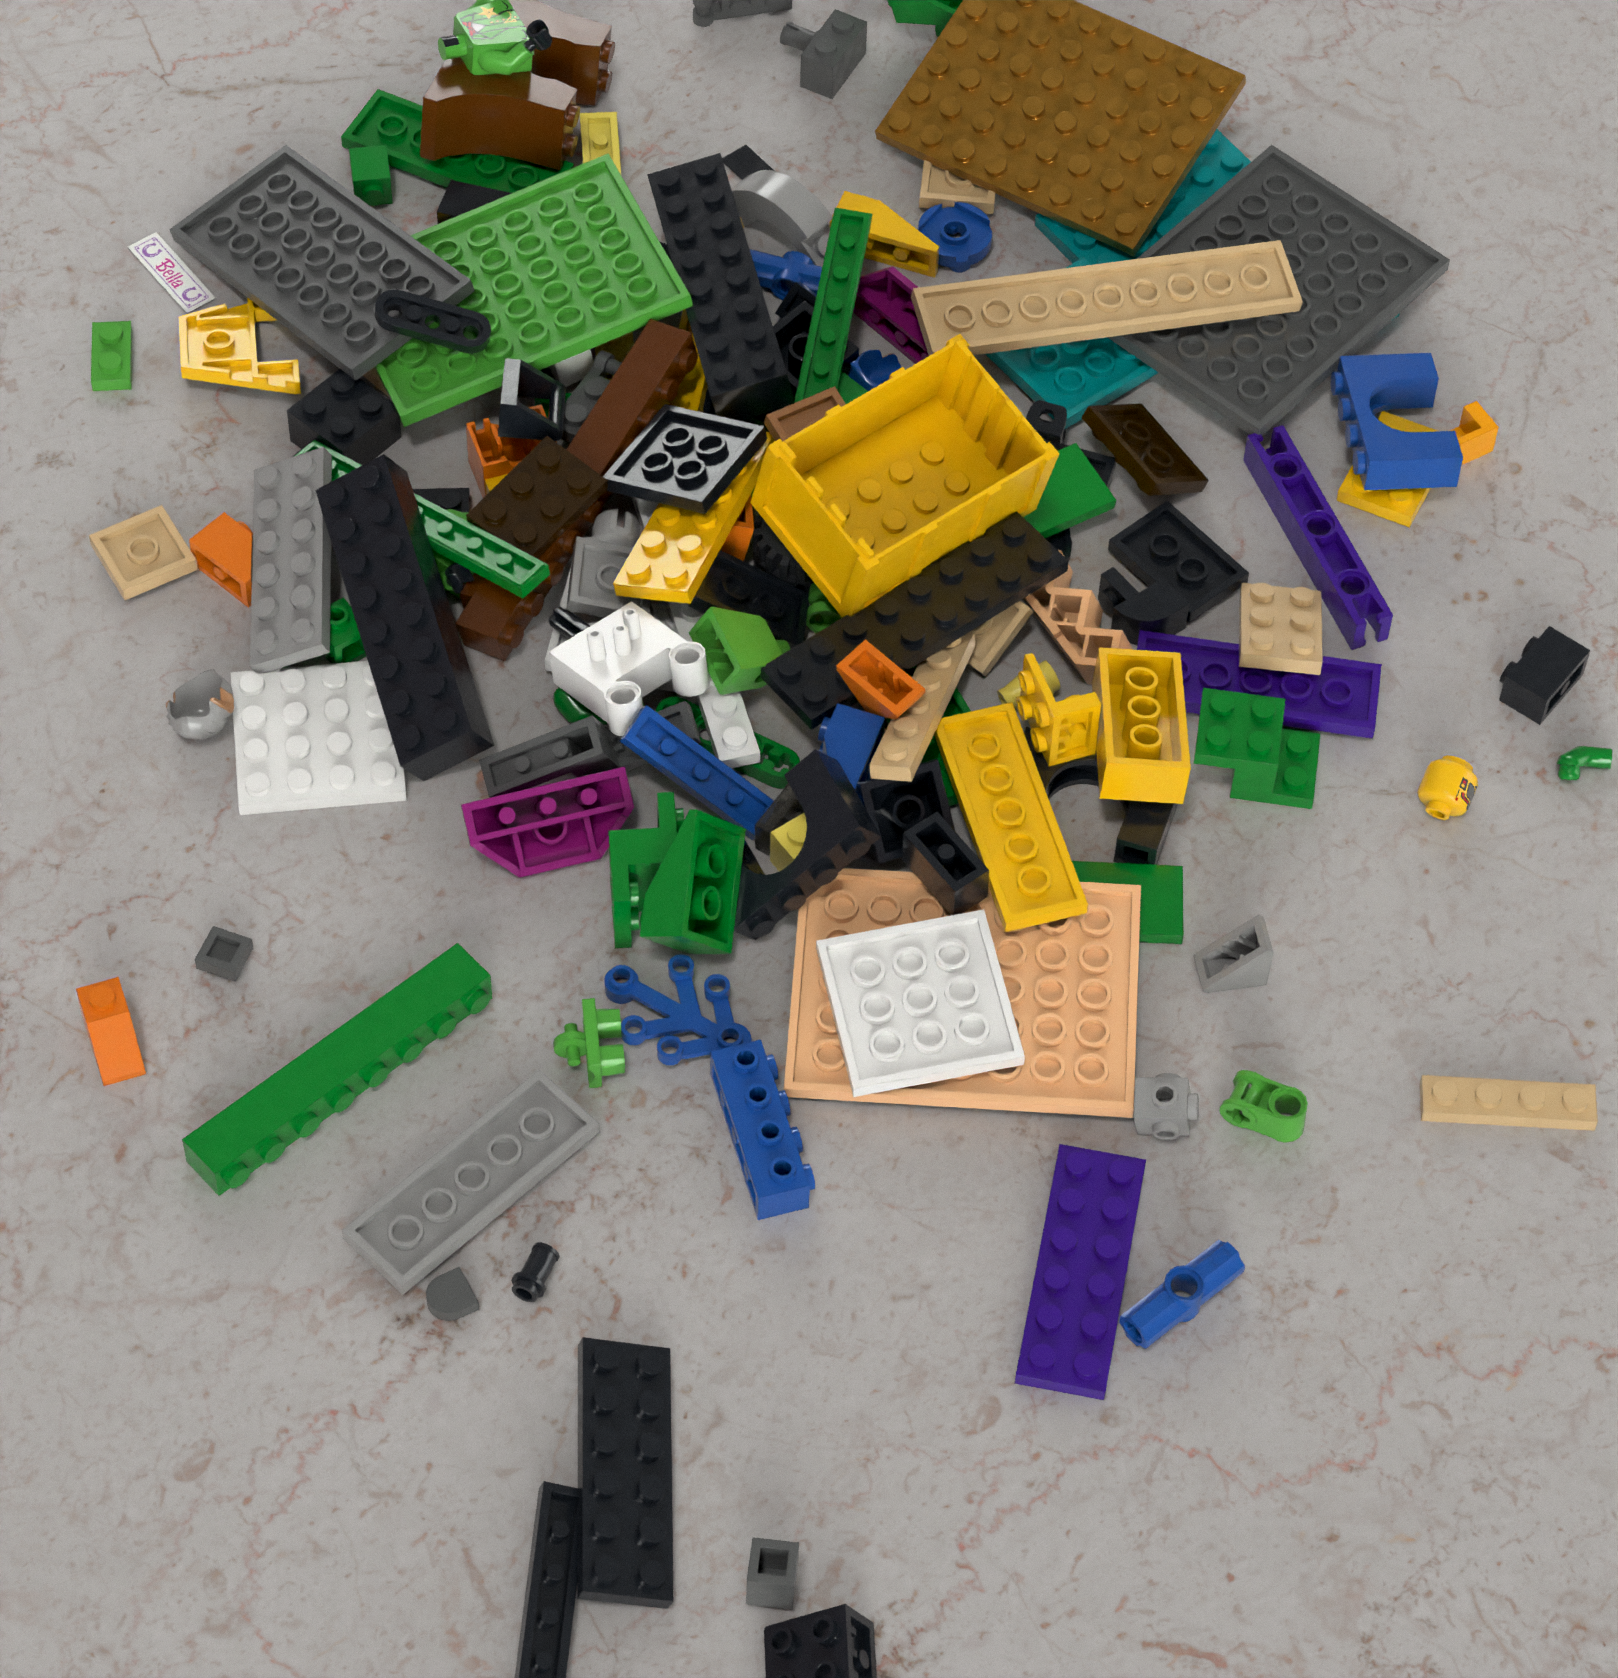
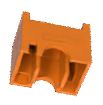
[466,404,557,498]

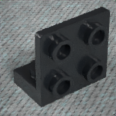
[764,1604,877,1678]

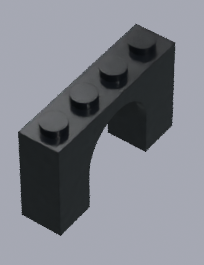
[1024,727,1178,865]
[734,749,881,940]

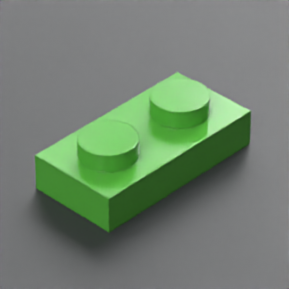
[91,321,133,391]

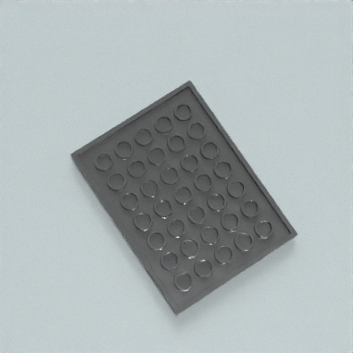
[1107,145,1450,436]

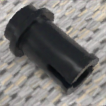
[511,1242,560,1302]

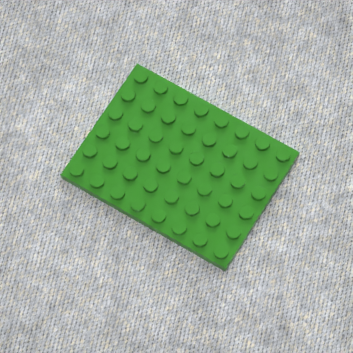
[375,153,693,427]

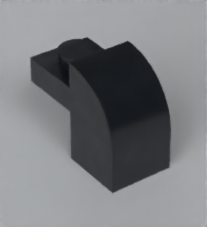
[1098,567,1189,645]

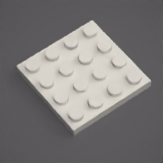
[231,661,407,815]
[816,909,1025,1097]

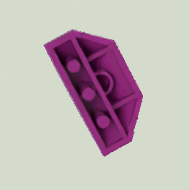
[854,266,929,364]
[461,767,634,878]

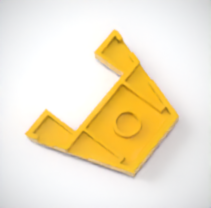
[178,297,301,394]

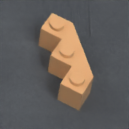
[1023,550,1133,685]

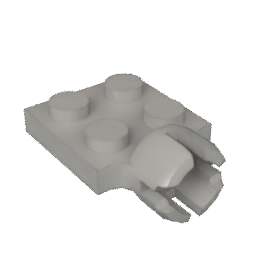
[566,509,651,618]

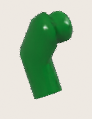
[553,687,608,725]

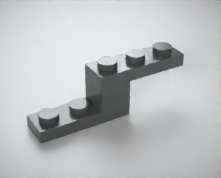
[479,701,701,798]

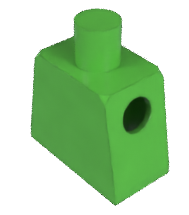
[688,607,790,694]

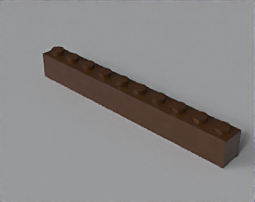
[455,319,698,661]

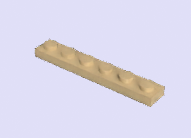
[869,632,976,782]

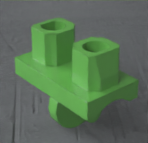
[553,998,625,1088]

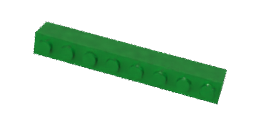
[182,943,492,1196]

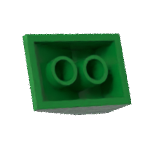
[640,809,746,954]

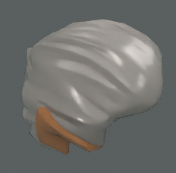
[166,669,234,740]

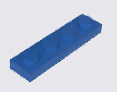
[620,705,779,840]

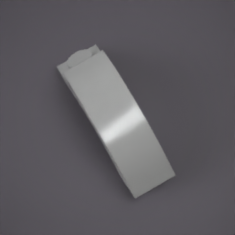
[731,170,833,267]

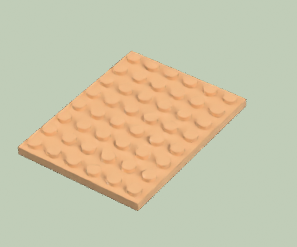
[784,868,1141,1118]

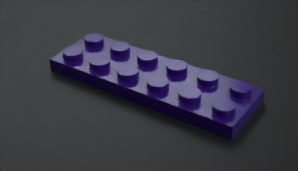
[1137,630,1382,739]
[1014,1144,1146,1400]

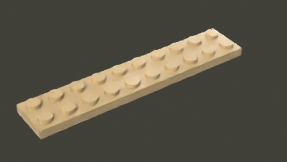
[911,240,1303,356]

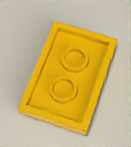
[1337,411,1438,528]

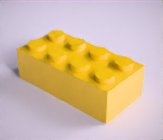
[1092,647,1191,804]

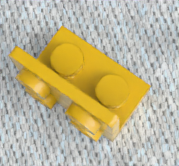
[1016,653,1101,766]

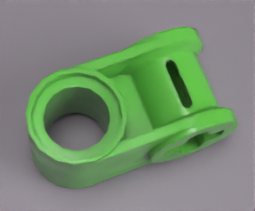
[1219,1070,1308,1143]

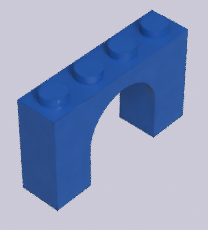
[1330,353,1463,490]

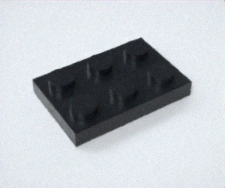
[1108,501,1249,623]
[688,550,809,649]

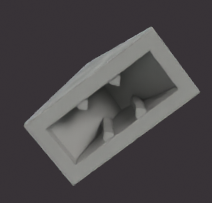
[1193,914,1274,993]

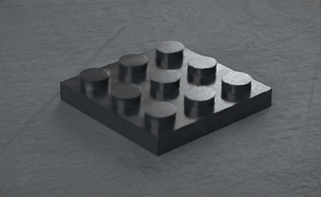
[603,404,768,514]

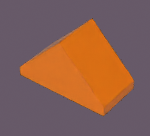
[836,639,926,719]

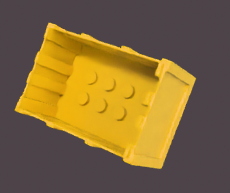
[750,334,1059,618]

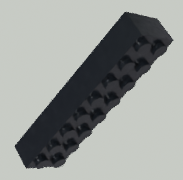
[647,153,795,421]
[315,454,494,781]

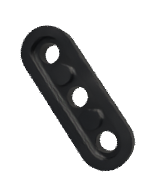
[375,289,491,354]

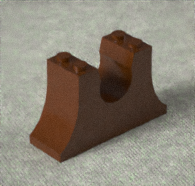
[420,0,615,170]

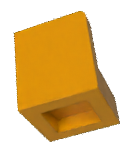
[1450,401,1499,465]

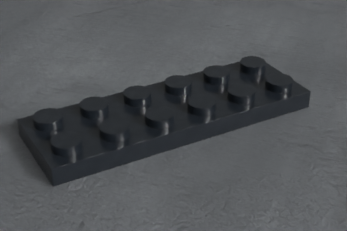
[577,1337,673,1609]

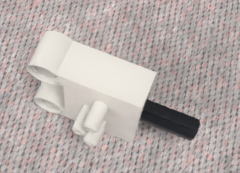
[549,601,710,737]

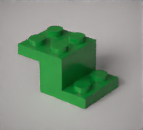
[1193,688,1320,809]
[609,792,684,949]

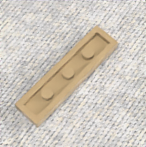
[1419,1075,1598,1131]

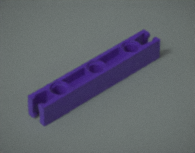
[1243,425,1393,650]

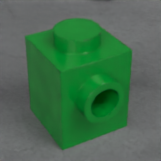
[323,597,366,664]

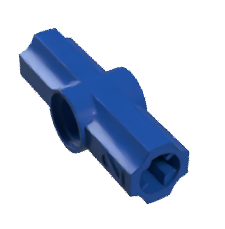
[750,249,822,300]
[1119,1239,1245,1349]

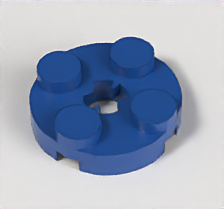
[918,202,992,273]

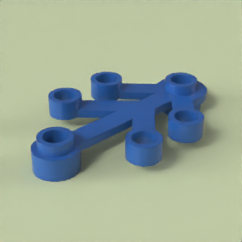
[604,954,752,1065]

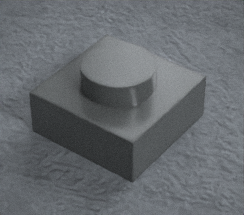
[195,926,253,981]

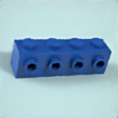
[710,1039,815,1220]

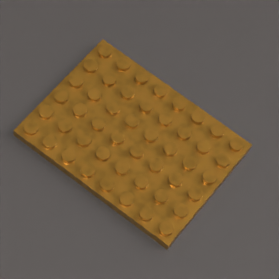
[875,0,1246,256]

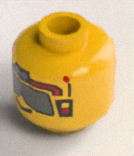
[1417,755,1478,820]

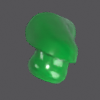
[1557,746,1612,780]

